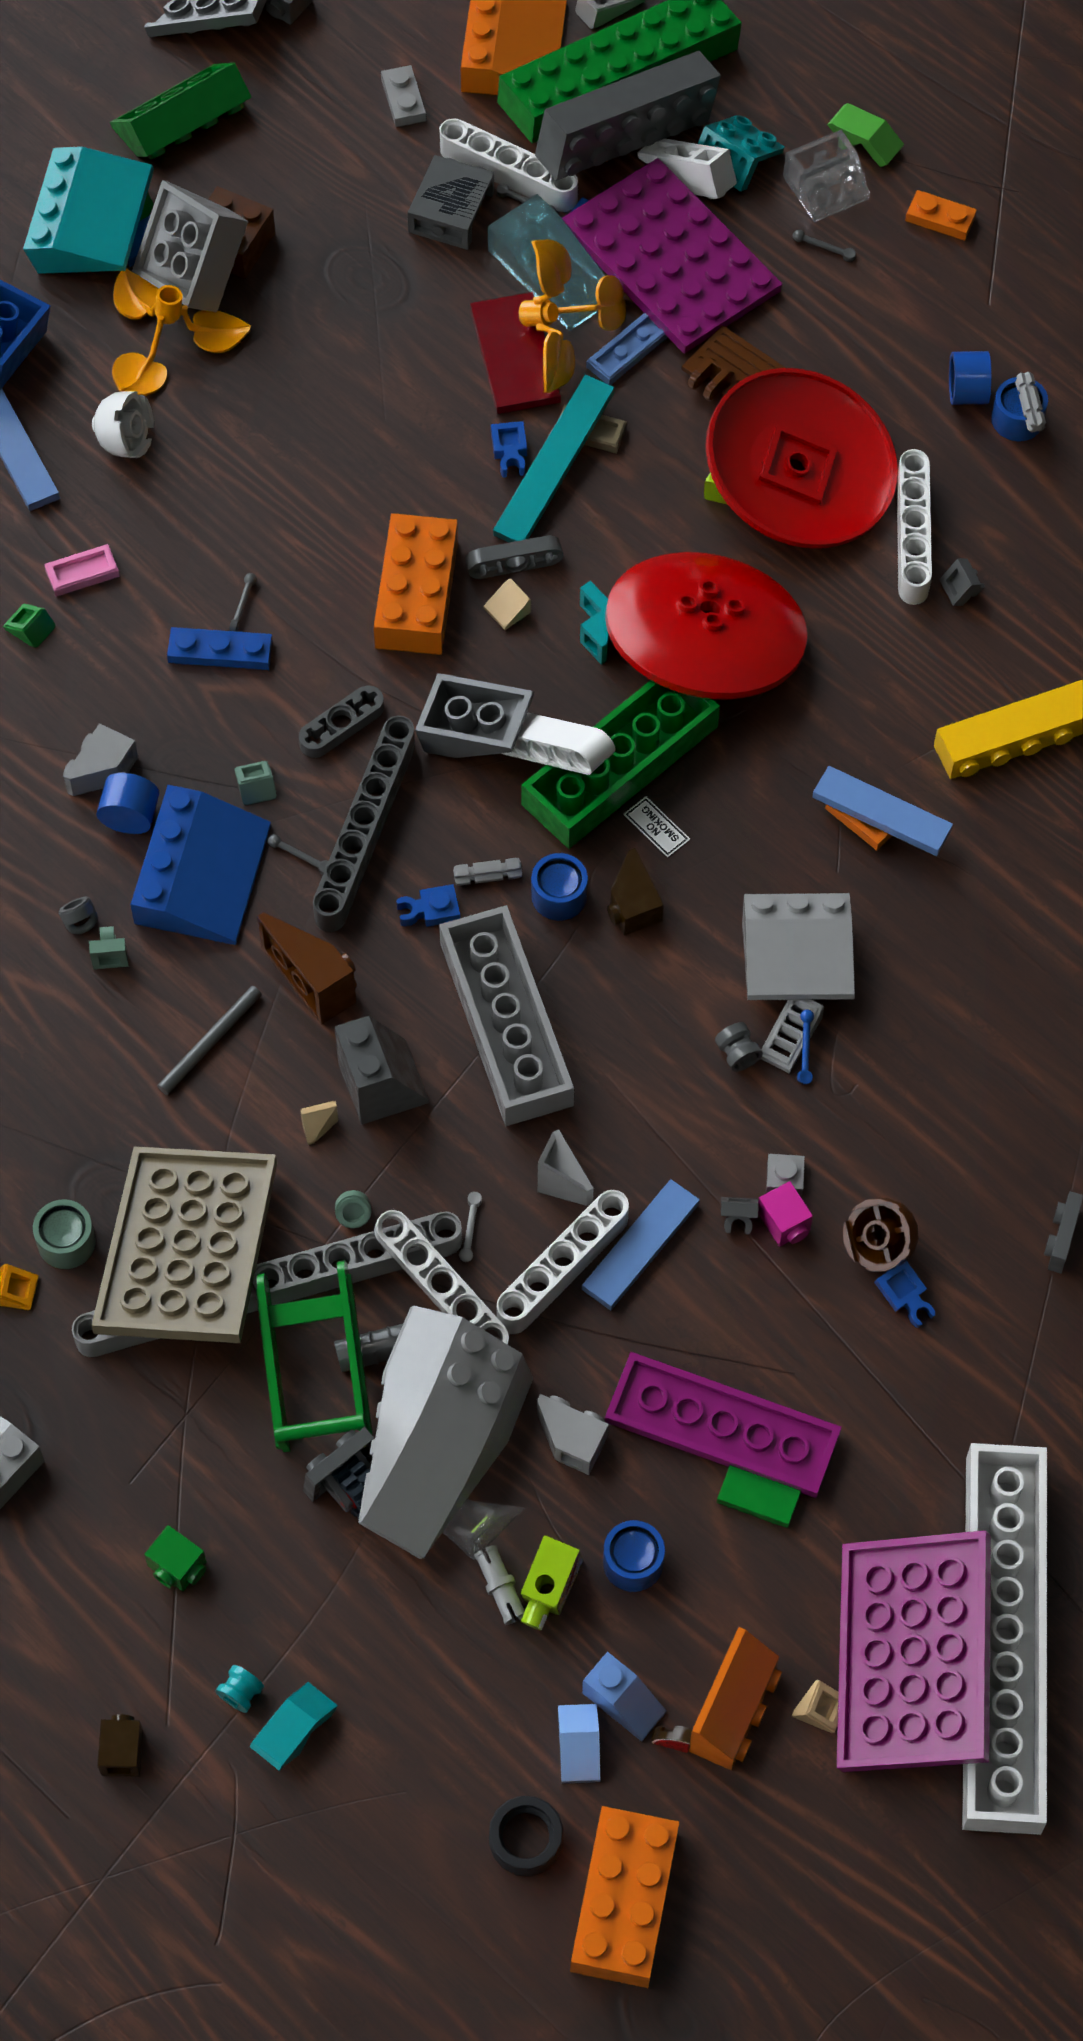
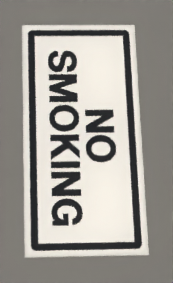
[623,797,690,857]

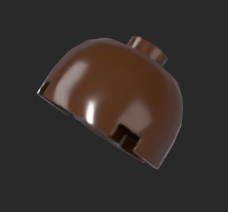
[843,1198,919,1271]

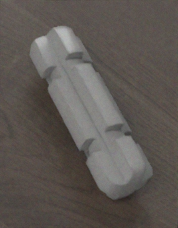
[1015,372,1046,433]
[453,858,522,886]

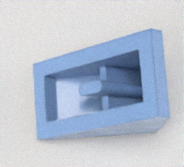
[558,1704,600,1784]

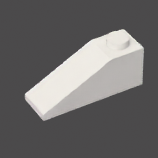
[637,139,737,199]

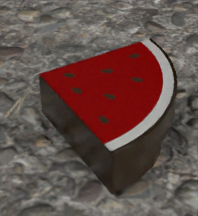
[651,1725,692,1753]

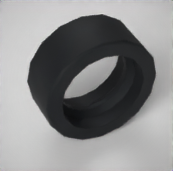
[489,1796,563,1876]

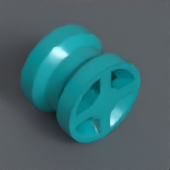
[215,1665,264,1713]

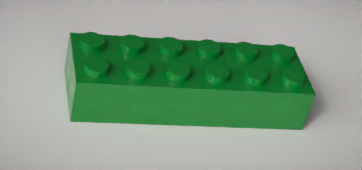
[521,680,720,849]

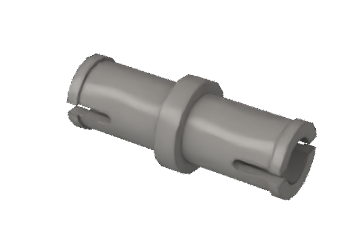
[474,1545,525,1625]

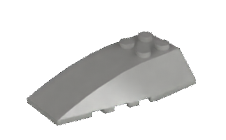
[358,1306,533,1559]

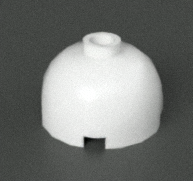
[92,391,154,458]

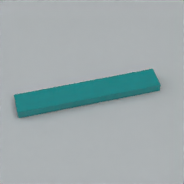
[493,374,615,543]

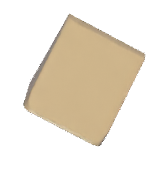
[484,579,531,630]

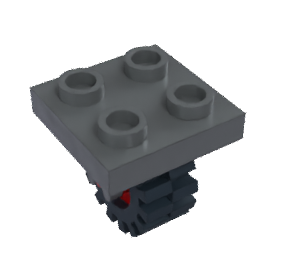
[303,1427,374,1520]

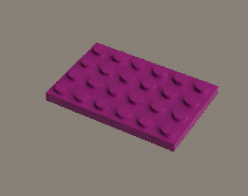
[560,158,782,354]
[837,1530,991,1772]

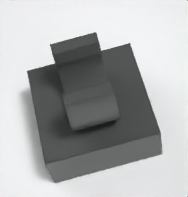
[939,558,985,606]
[720,1197,758,1234]

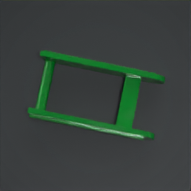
[256,1260,373,1453]

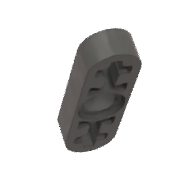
[465,535,564,579]
[299,685,384,758]

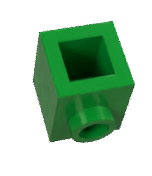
[144,1525,207,1592]

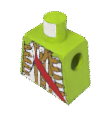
[520,1535,583,1631]

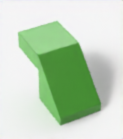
[827,103,904,167]

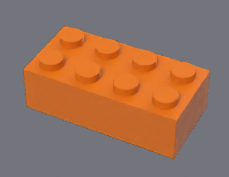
[374,513,458,655]
[570,1806,679,1988]

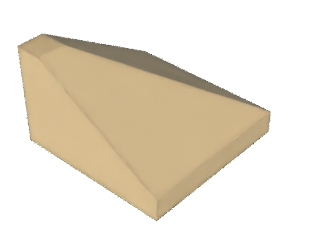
[301,1101,338,1145]
[792,1680,839,1733]

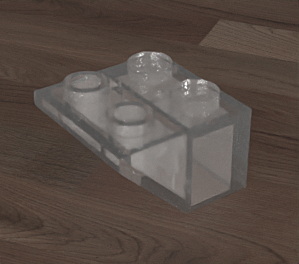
[783,130,870,222]

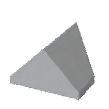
[537,1130,594,1206]

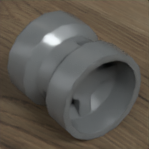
[715,1022,763,1072]

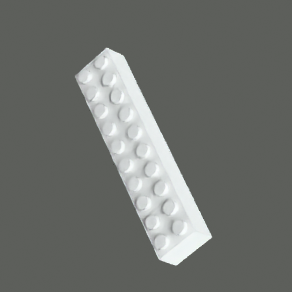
[962,1443,1047,1835]

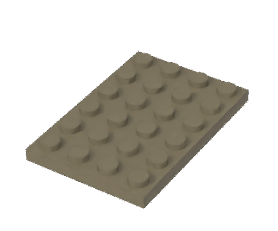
[91,1146,278,1343]

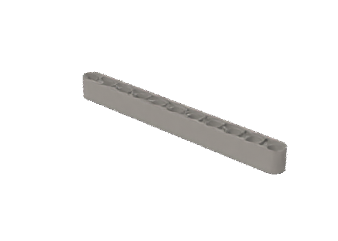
[72,1211,462,1357]

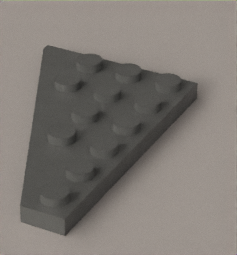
[144,0,267,37]

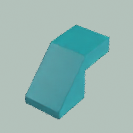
[580,580,609,665]
[250,1682,338,1771]

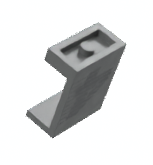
[408,155,494,250]

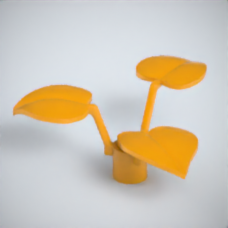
[519,239,626,393]
[112,268,251,396]

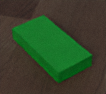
[717,1465,801,1529]

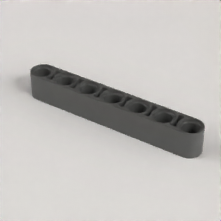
[313,715,415,932]

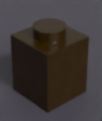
[97,1714,143,1777]

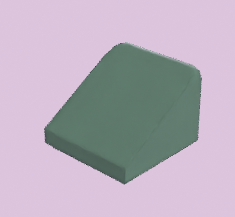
[234,761,277,805]

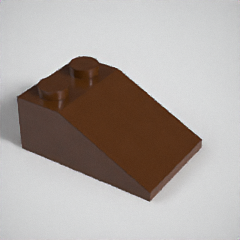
[257,912,357,1025]

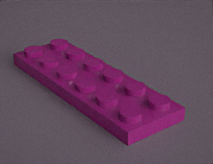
[604,1352,842,1498]

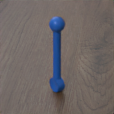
[797,1009,814,1084]

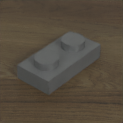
[1044,1191,1083,1273]

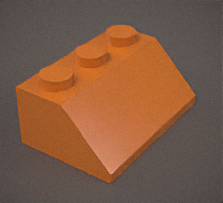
[689,1627,782,1771]

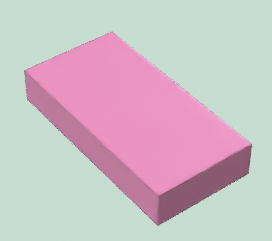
[44,544,120,597]

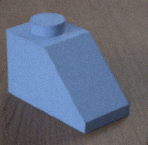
[582,1651,666,1742]

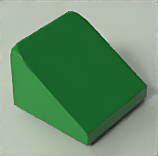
[3,603,56,648]

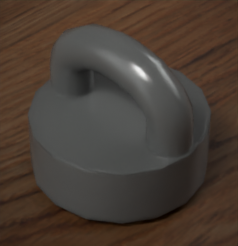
[58,896,98,934]

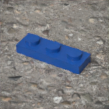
[167,627,273,670]

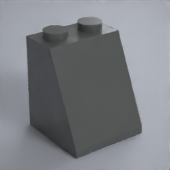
[335,1016,429,1125]

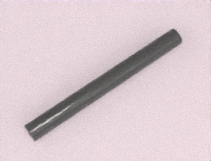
[157,986,262,1095]

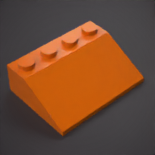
[461,0,567,95]

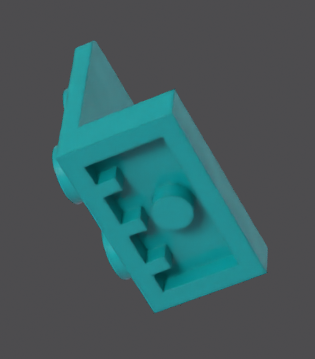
[698,115,785,191]

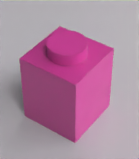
[758,1181,813,1247]

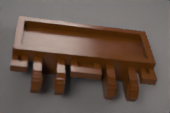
[682,325,786,401]

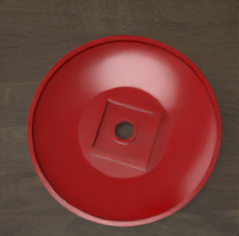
[706,368,898,549]
[605,552,807,699]

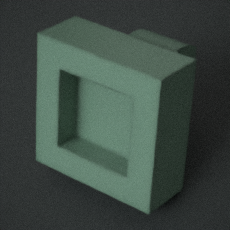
[89,926,129,969]

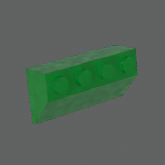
[109,63,252,159]

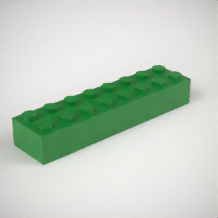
[497,0,742,144]

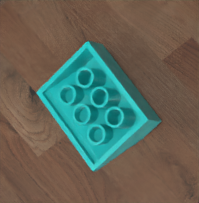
[23,147,154,274]

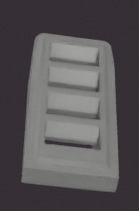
[575,0,645,29]
[760,1000,824,1074]

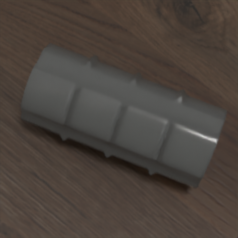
[334,1324,403,1372]

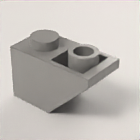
[63,723,138,796]
[537,1394,609,1475]

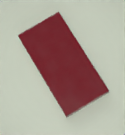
[470,292,561,414]

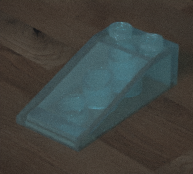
[488,194,605,331]

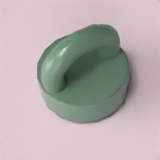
[335,1190,371,1228]

